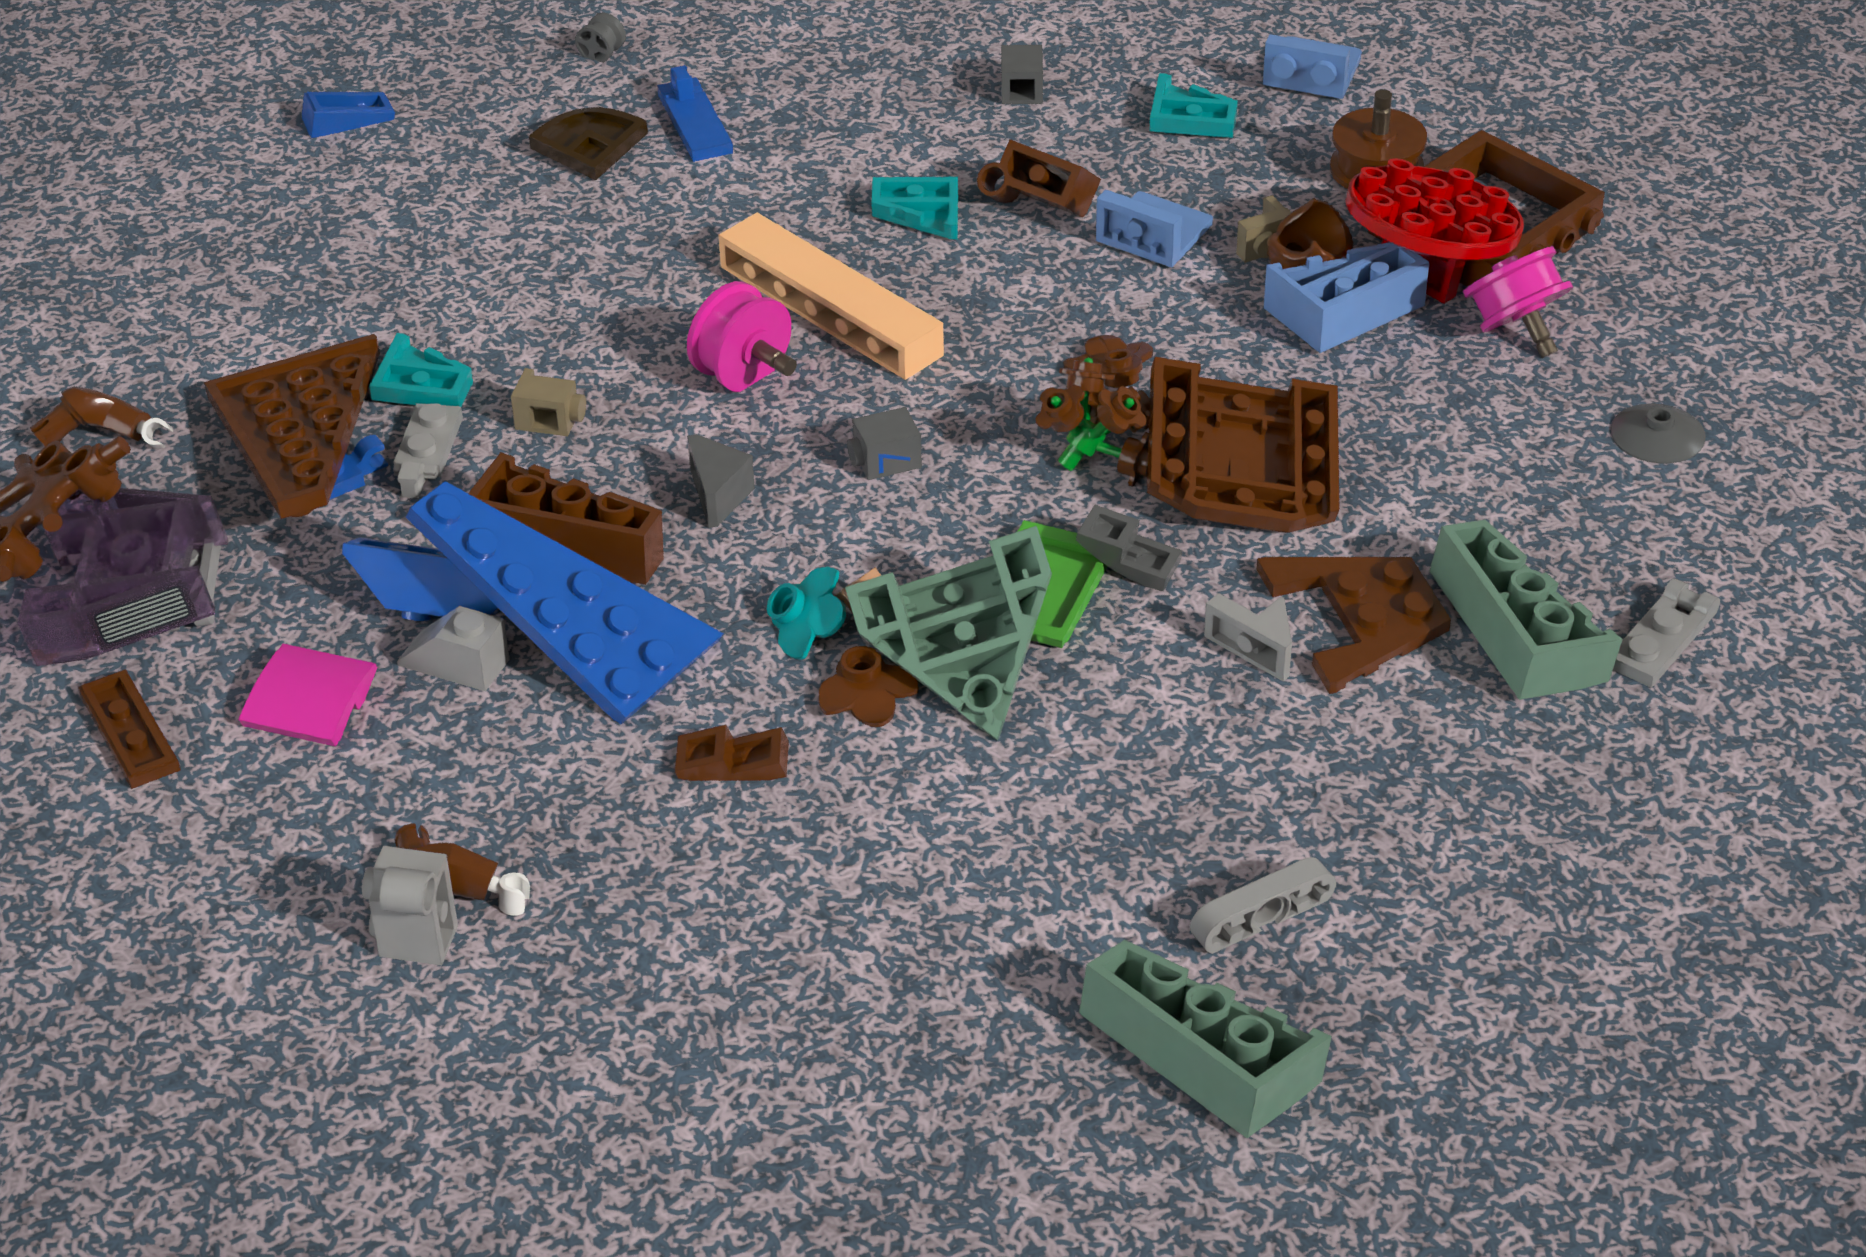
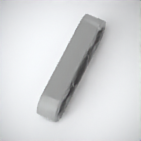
[1190,857,1336,954]

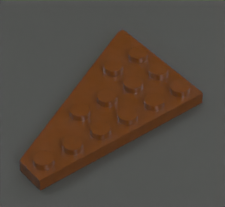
[204,334,380,519]

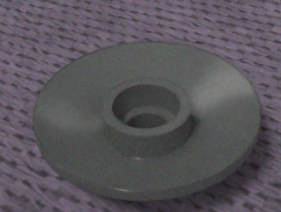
[1611,403,1706,464]

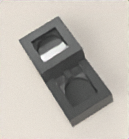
[1076,505,1183,592]

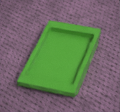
[1017,520,1108,648]

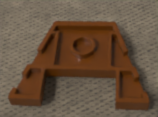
[1256,557,1451,694]

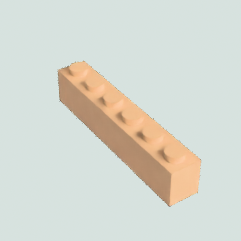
[718,212,944,380]

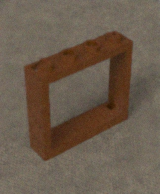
[1368,130,1605,287]

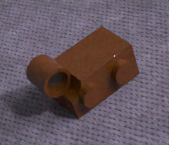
[977,139,1101,218]

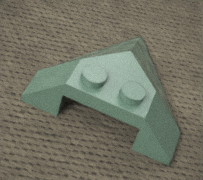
[845,526,1052,741]

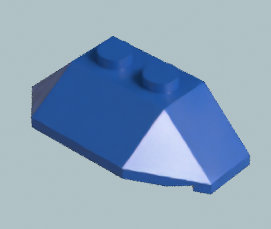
[342,537,501,621]

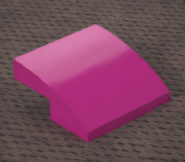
[238,644,378,747]

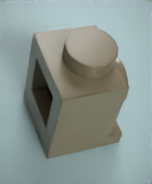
[511,368,586,436]

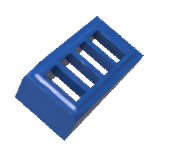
[302,92,395,138]

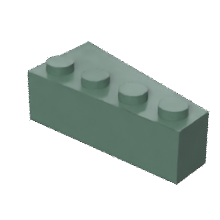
[1429,520,1623,700]
[1079,940,1332,1138]

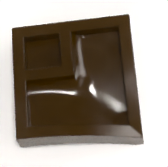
[529,107,648,180]

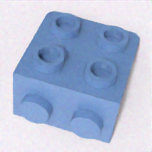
[1263,34,1362,99]

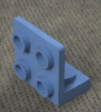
[1096,189,1213,268]

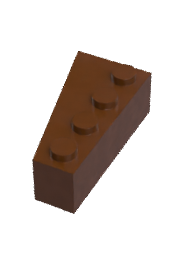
[468,452,664,585]

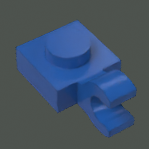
[330,435,388,499]

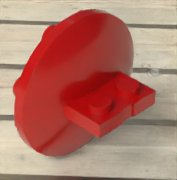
[1345,158,1524,304]

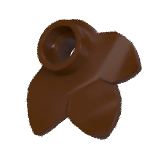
[1063,335,1153,388]
[819,646,918,727]

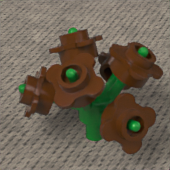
[1035,357,1150,487]

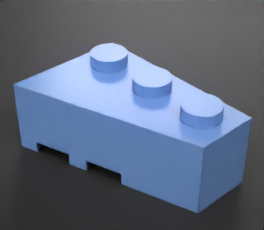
[1264,242,1429,353]

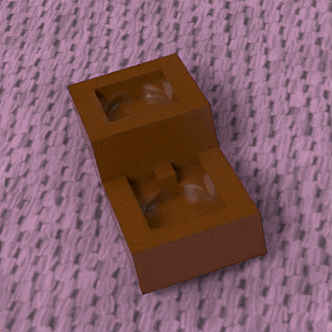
[675,724,789,781]

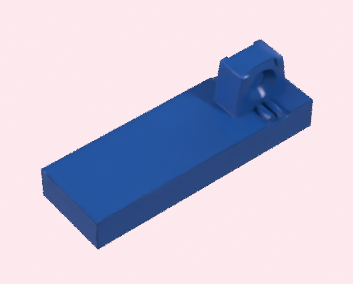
[657,65,733,162]

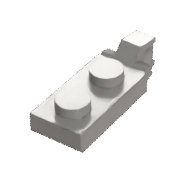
[393,403,463,498]

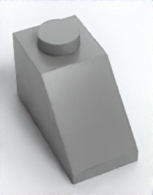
[397,606,510,692]

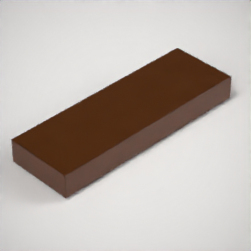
[78,669,181,789]

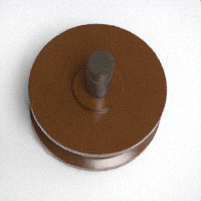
[1330,89,1427,189]

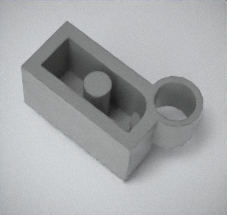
[362,846,458,966]

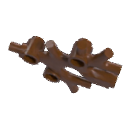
[0,436,131,582]

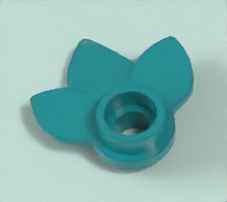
[767,567,847,660]

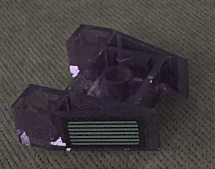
[17,488,228,666]

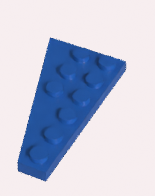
[406,481,724,724]

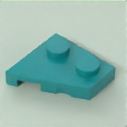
[1150,73,1238,138]
[871,177,958,240]
[370,333,473,407]

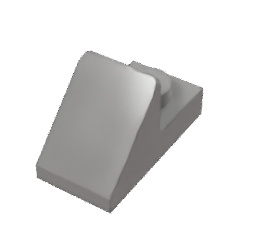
[1204,593,1292,681]

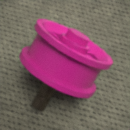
[1463,246,1574,358]
[687,281,797,392]

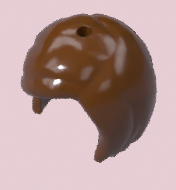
[1267,198,1354,269]

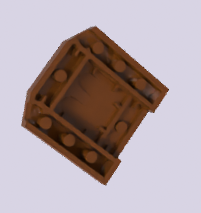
[1147,357,1340,533]

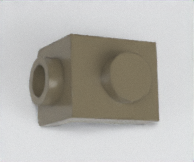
[1236,195,1291,263]

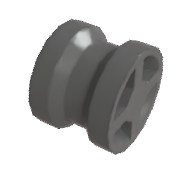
[575,12,626,63]

